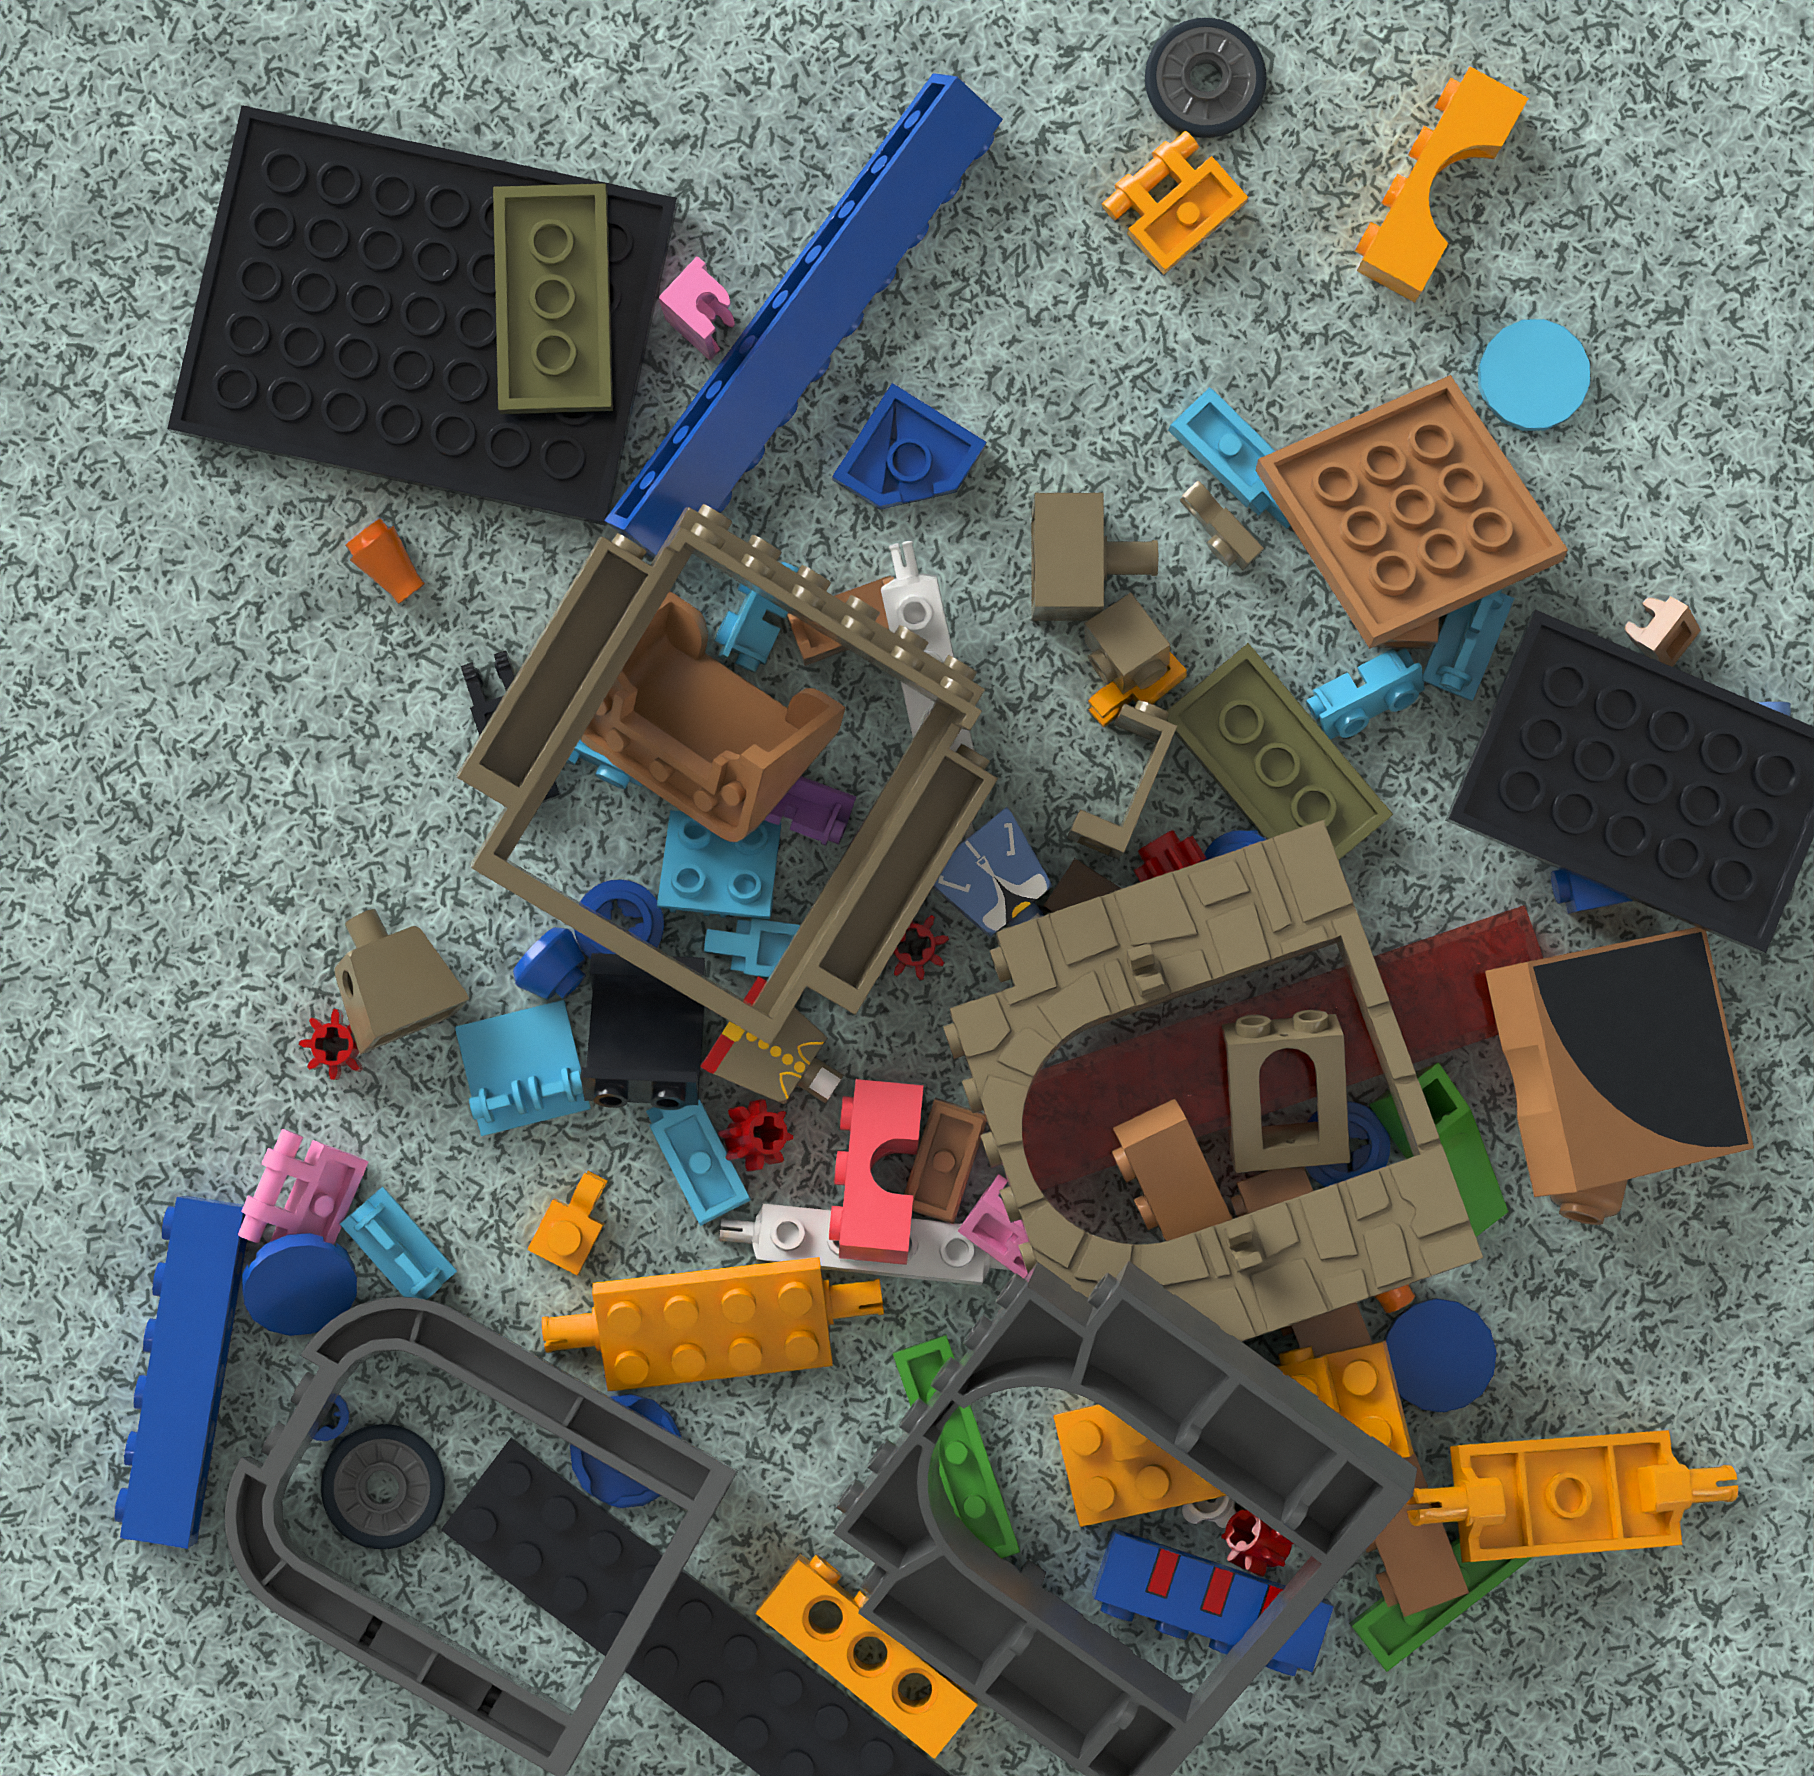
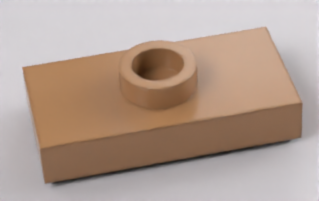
[904,1097,987,1224]

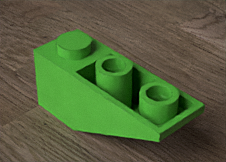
[1369,1062,1509,1237]

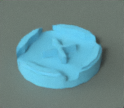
[1478,319,1590,431]

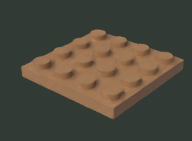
[1255,375,1568,649]

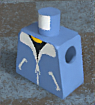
[932,807,1053,938]

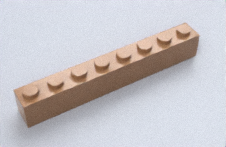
[1230,1167,1469,1617]

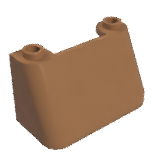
[580,591,846,842]

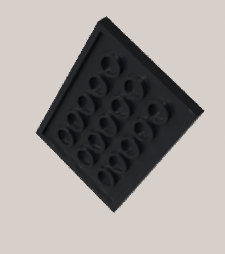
[1445,610,1814,954]

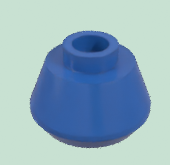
[513,927,586,1000]

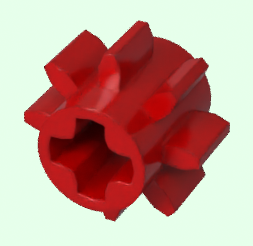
[1133,830,1206,882]
[892,915,949,981]
[299,1009,363,1080]
[718,1099,793,1172]
[1221,1510,1294,1577]

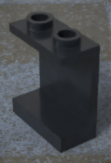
[581,953,706,1110]

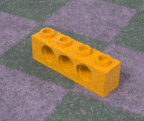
[756,1553,978,1759]

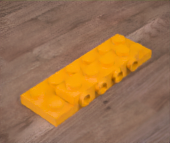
[1053,1340,1414,1527]

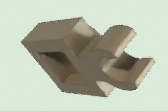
[1180,481,1264,571]

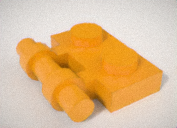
[1102,131,1249,275]

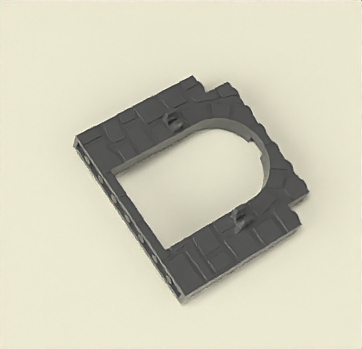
[833,1261,1417,1776]

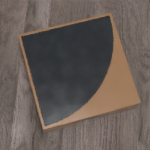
[1485,927,1754,1197]

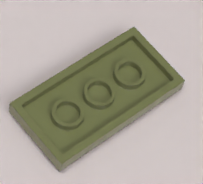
[493,184,613,414]
[1166,643,1393,861]

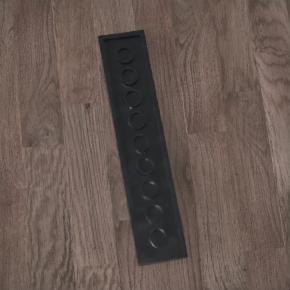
[441,1437,953,1776]

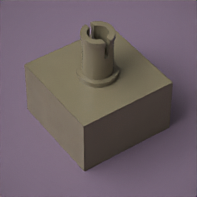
[1031,493,1159,621]

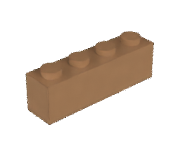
[1111,1099,1232,1241]

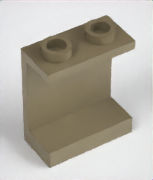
[1067,700,1177,860]

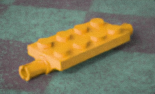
[542,1257,884,1392]
[1406,1430,1738,1563]

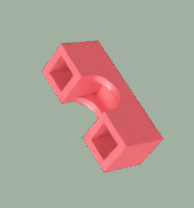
[829,1079,924,1265]

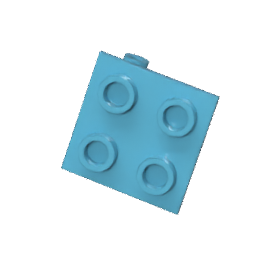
[657,810,781,919]
[455,1000,591,1136]

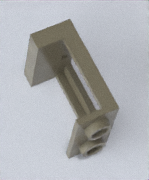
[1222,1010,1350,1173]

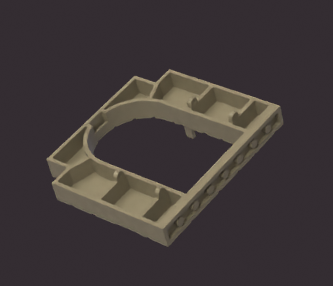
[943,820,1483,1342]

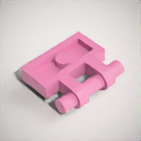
[238,1129,368,1245]

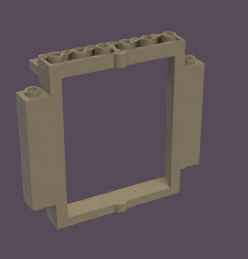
[456,504,998,1045]

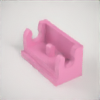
[659,256,735,361]
[958,1174,1028,1278]

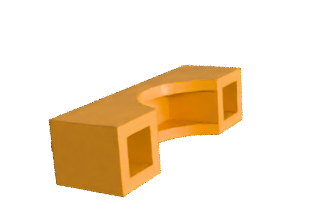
[1354,66,1529,303]

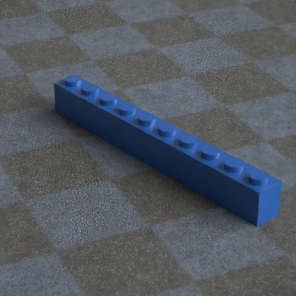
[604,73,1003,559]

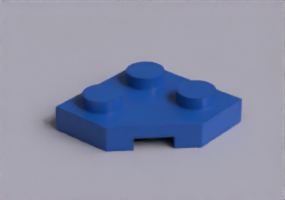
[832,383,987,510]

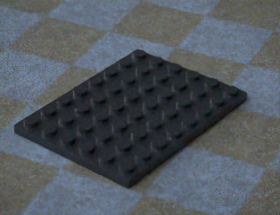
[167,105,678,526]

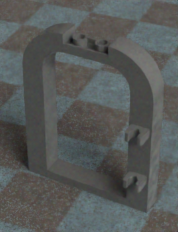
[225,1297,739,1776]

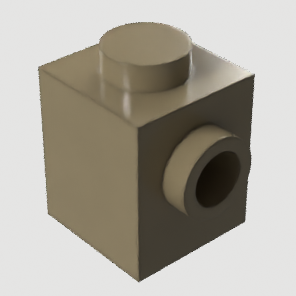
[1084,593,1170,694]

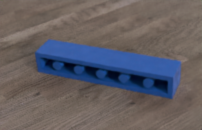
[115,1196,247,1549]

